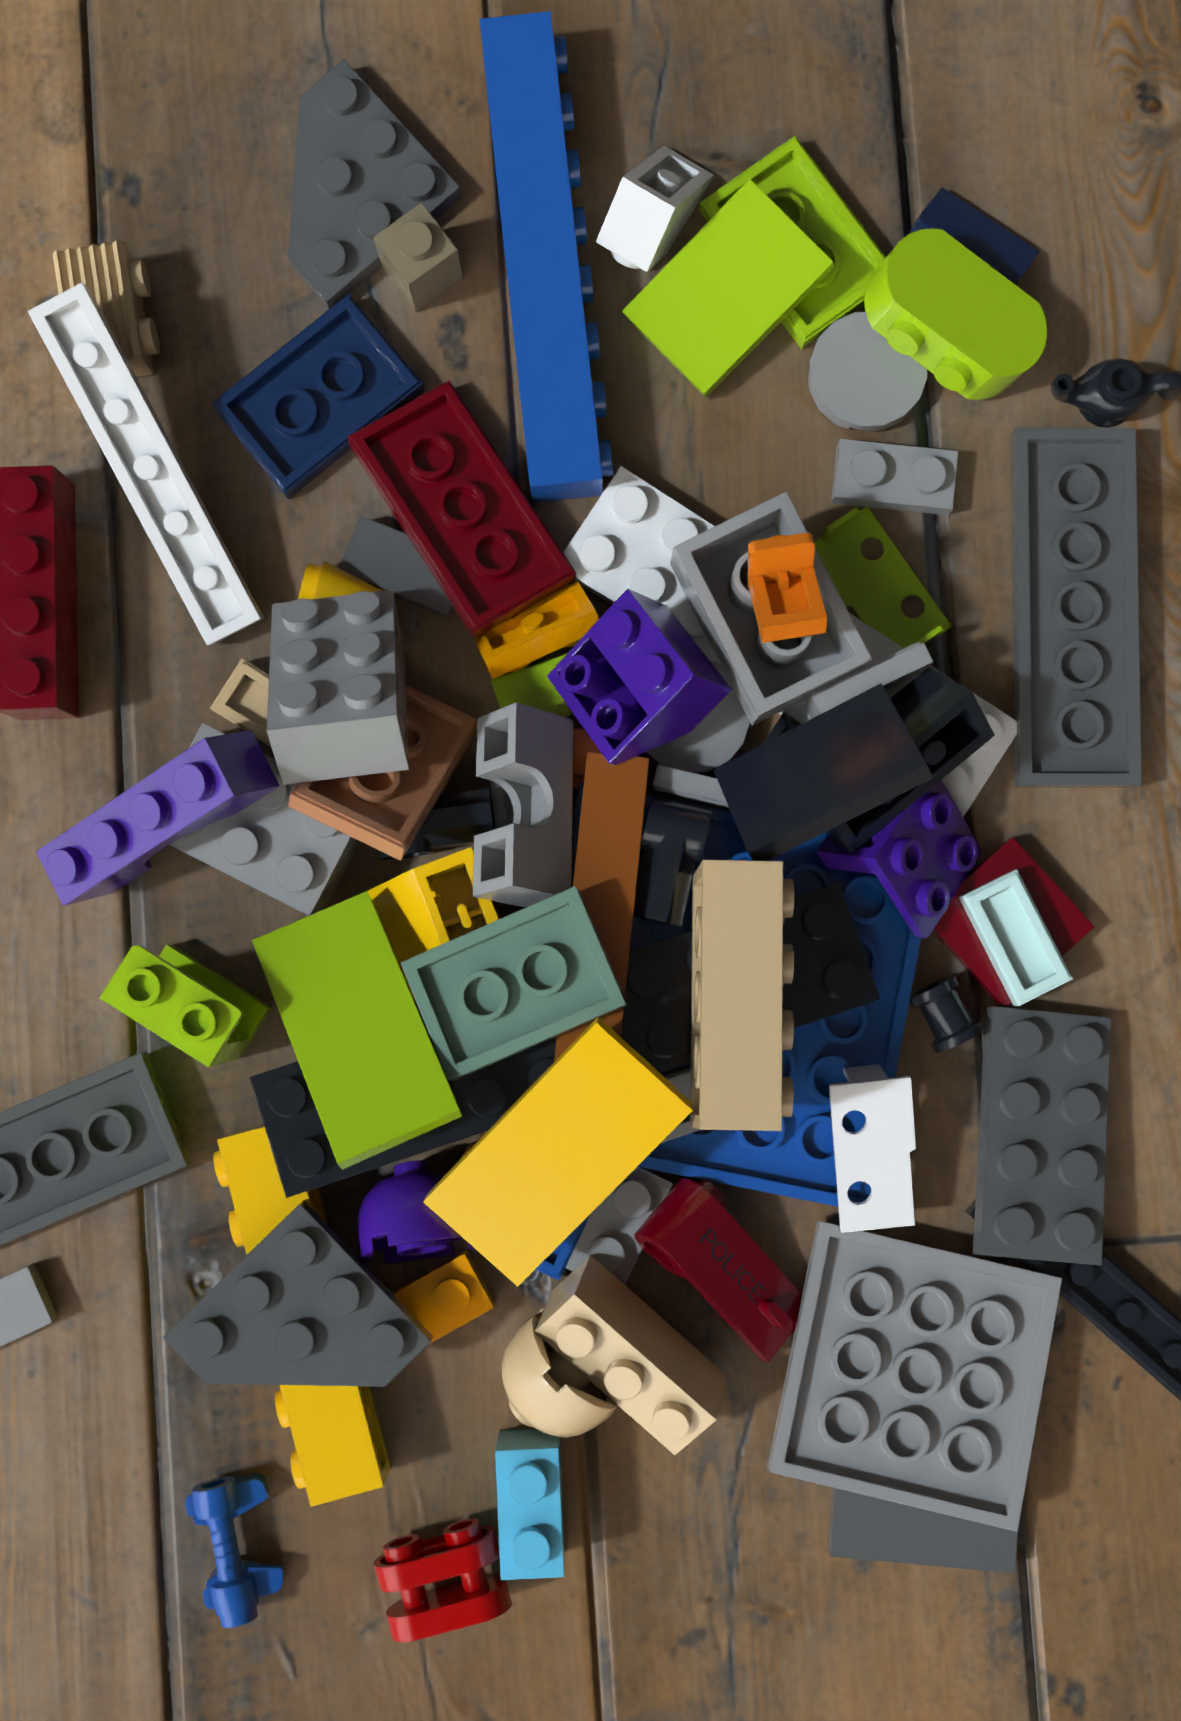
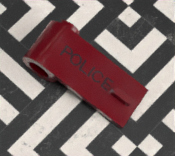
[634,1178,802,1363]

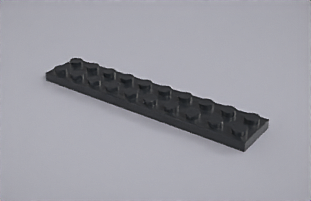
[249,883,880,1198]

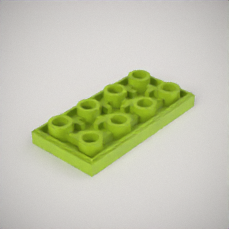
[252,891,462,1170]

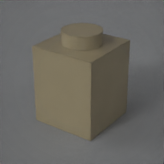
[373,202,463,312]

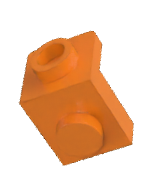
[748,532,827,643]

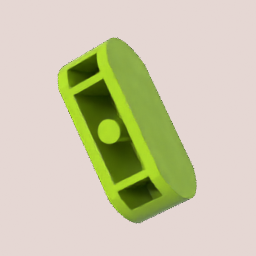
[864,228,1047,400]

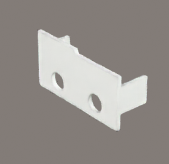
[829,1064,916,1233]

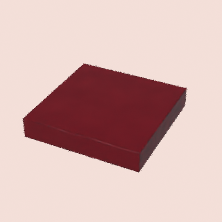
[932,837,1095,1008]

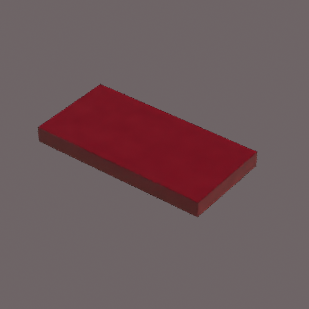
[347,380,576,639]

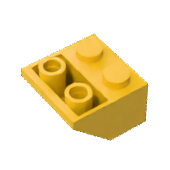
[368,847,501,1002]

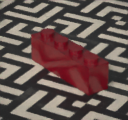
[0,465,79,720]

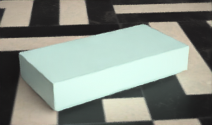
[958,869,1073,1006]

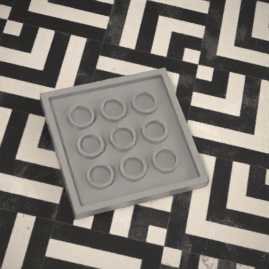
[767,1221,1062,1532]

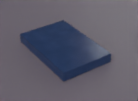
[211,294,425,499]

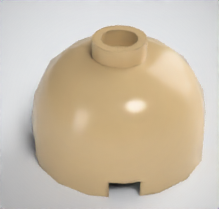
[501,1307,618,1438]

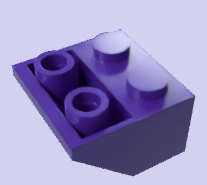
[547,588,732,765]

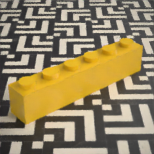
[213,1124,391,1507]

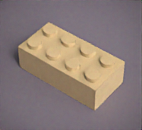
[690,860,794,1131]

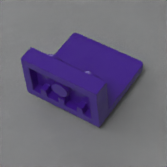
[816,780,981,938]

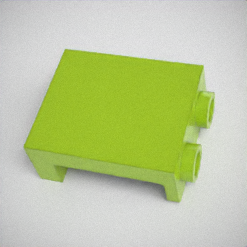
[99,944,272,1067]

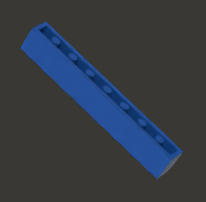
[480,11,613,503]

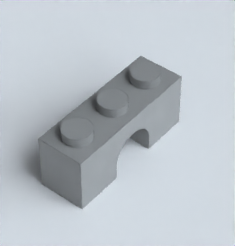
[473,702,574,908]

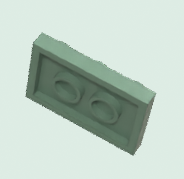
[401,886,628,1081]

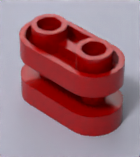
[374,1518,512,1643]

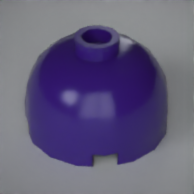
[357,1160,474,1264]

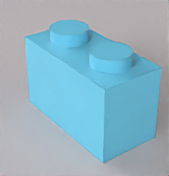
[495,1429,565,1580]

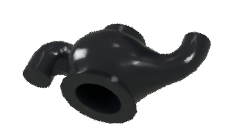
[1051,358,1181,428]

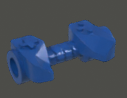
[185,1473,285,1628]

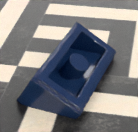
[910,187,1040,286]

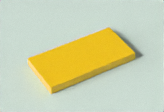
[423,1017,693,1287]

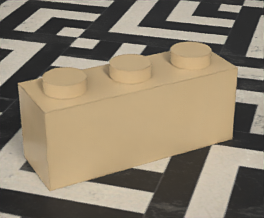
[534,1255,727,1455]

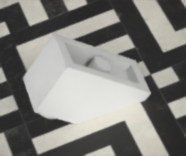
[596,146,714,272]

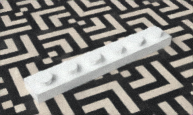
[28,283,264,646]

